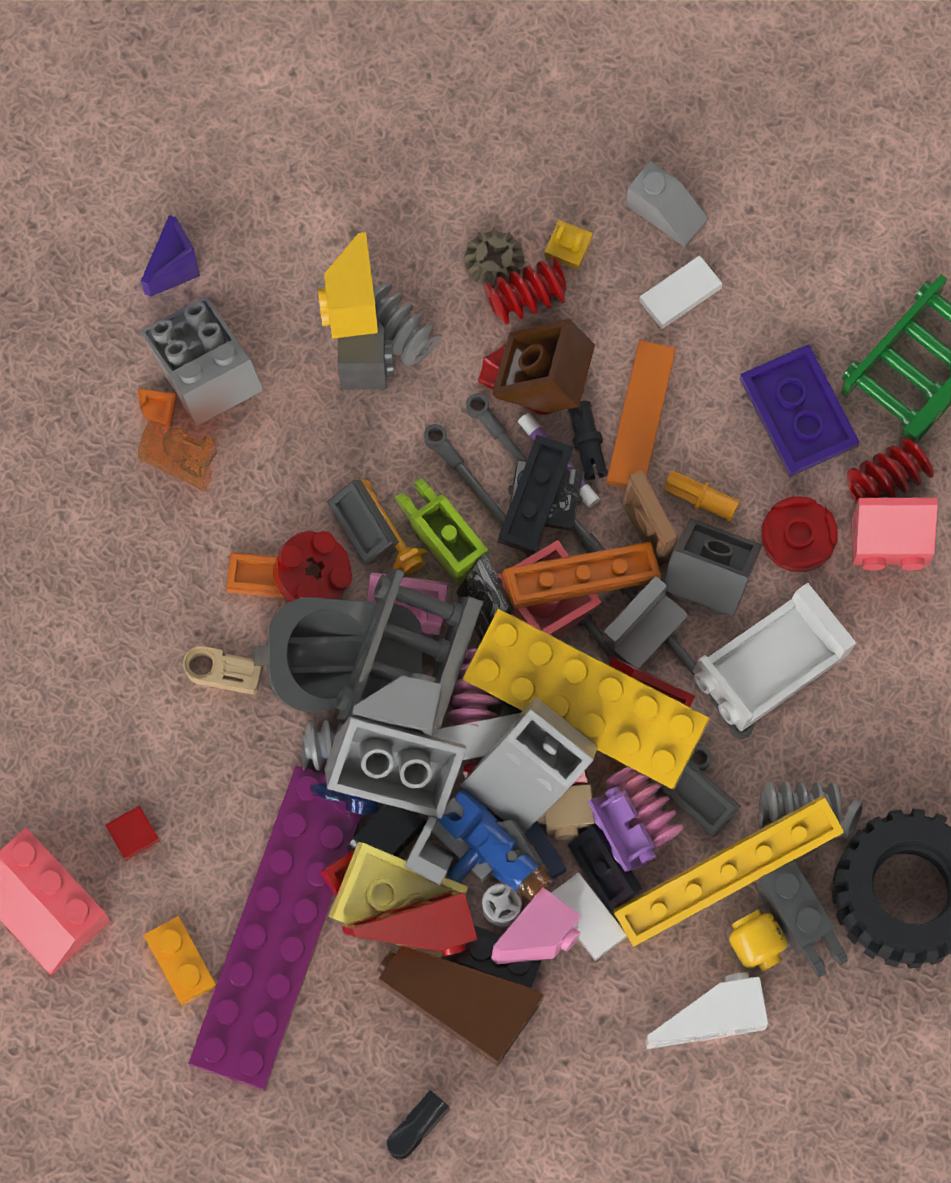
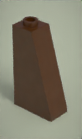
[377,946,544,1067]

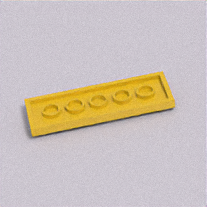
[462,609,710,789]

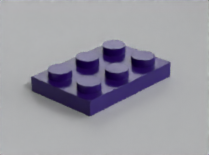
[740,344,860,477]

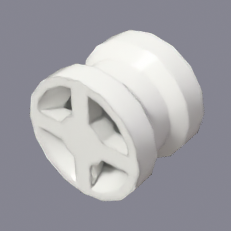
[482,883,522,928]

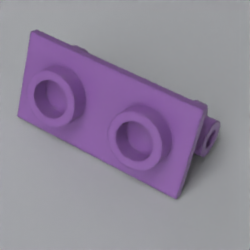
[588,786,656,872]

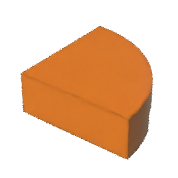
[138,388,177,432]

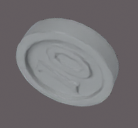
[840,799,863,839]

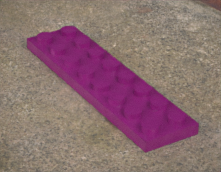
[188,765,368,1091]

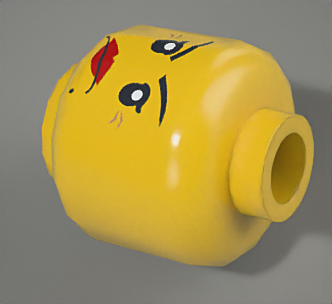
[729,909,788,972]

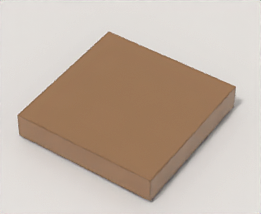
[622,470,677,566]

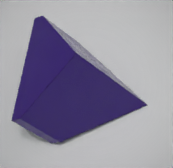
[141,215,200,297]

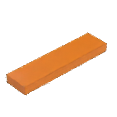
[606,340,676,488]
[502,542,661,609]

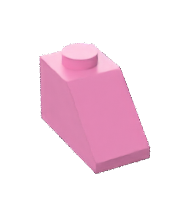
[491,887,581,964]

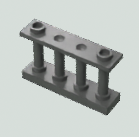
[336,569,483,730]

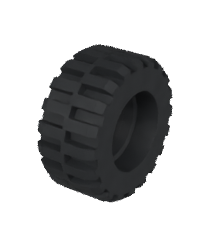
[832,809,951,968]

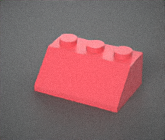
[0,827,111,975]

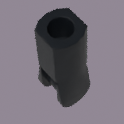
[386,1090,450,1160]

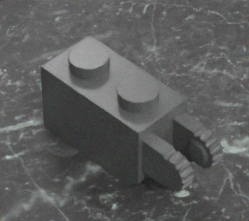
[756,860,848,978]

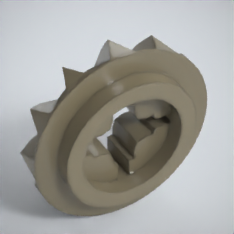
[464,228,524,287]

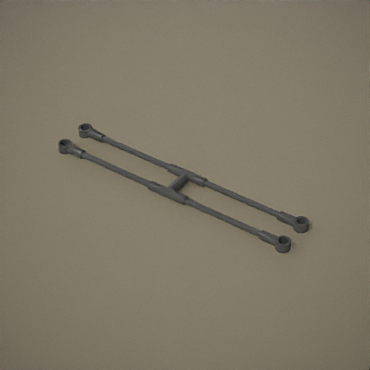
[424,393,754,771]

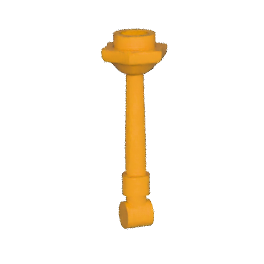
[355,479,427,576]

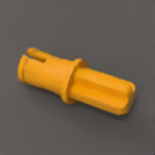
[663,471,740,522]

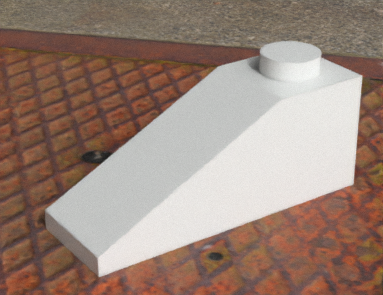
[645,972,768,1049]

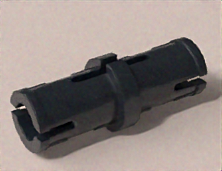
[567,401,608,481]

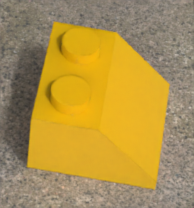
[318,232,378,339]

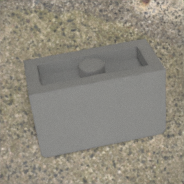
[602,576,687,669]
[404,816,454,885]

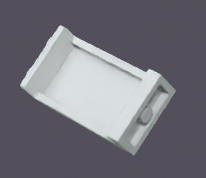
[693,583,856,732]

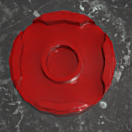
[761,496,838,572]

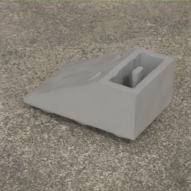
[140,296,263,426]
[460,696,598,833]

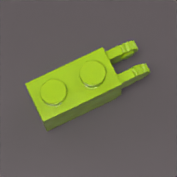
[394,478,488,586]

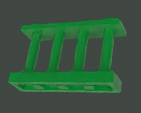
[841,274,951,444]

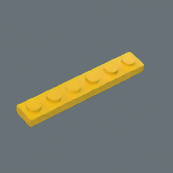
[613,795,844,947]

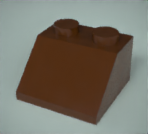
[492,319,595,413]

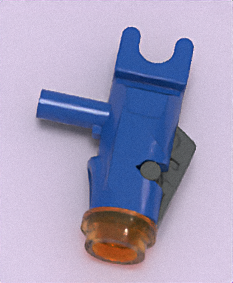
[438,790,553,902]

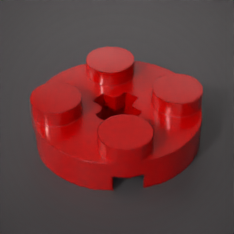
[273,531,352,602]

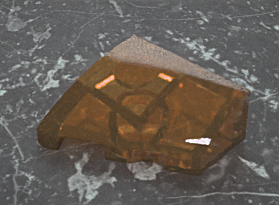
[138,420,217,492]

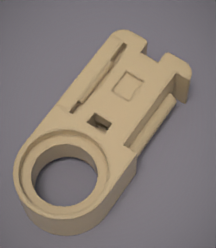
[183,646,263,695]

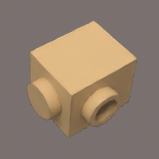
[537,784,594,840]

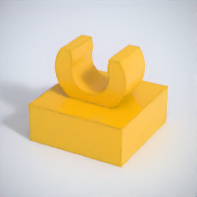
[544,220,593,270]

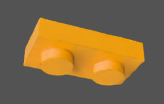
[144,916,216,1006]

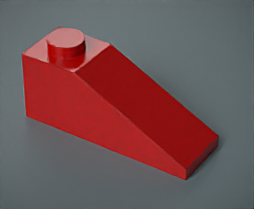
[342,890,477,955]

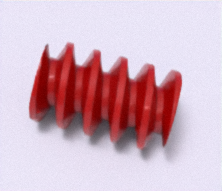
[483,256,567,325]
[846,438,934,505]

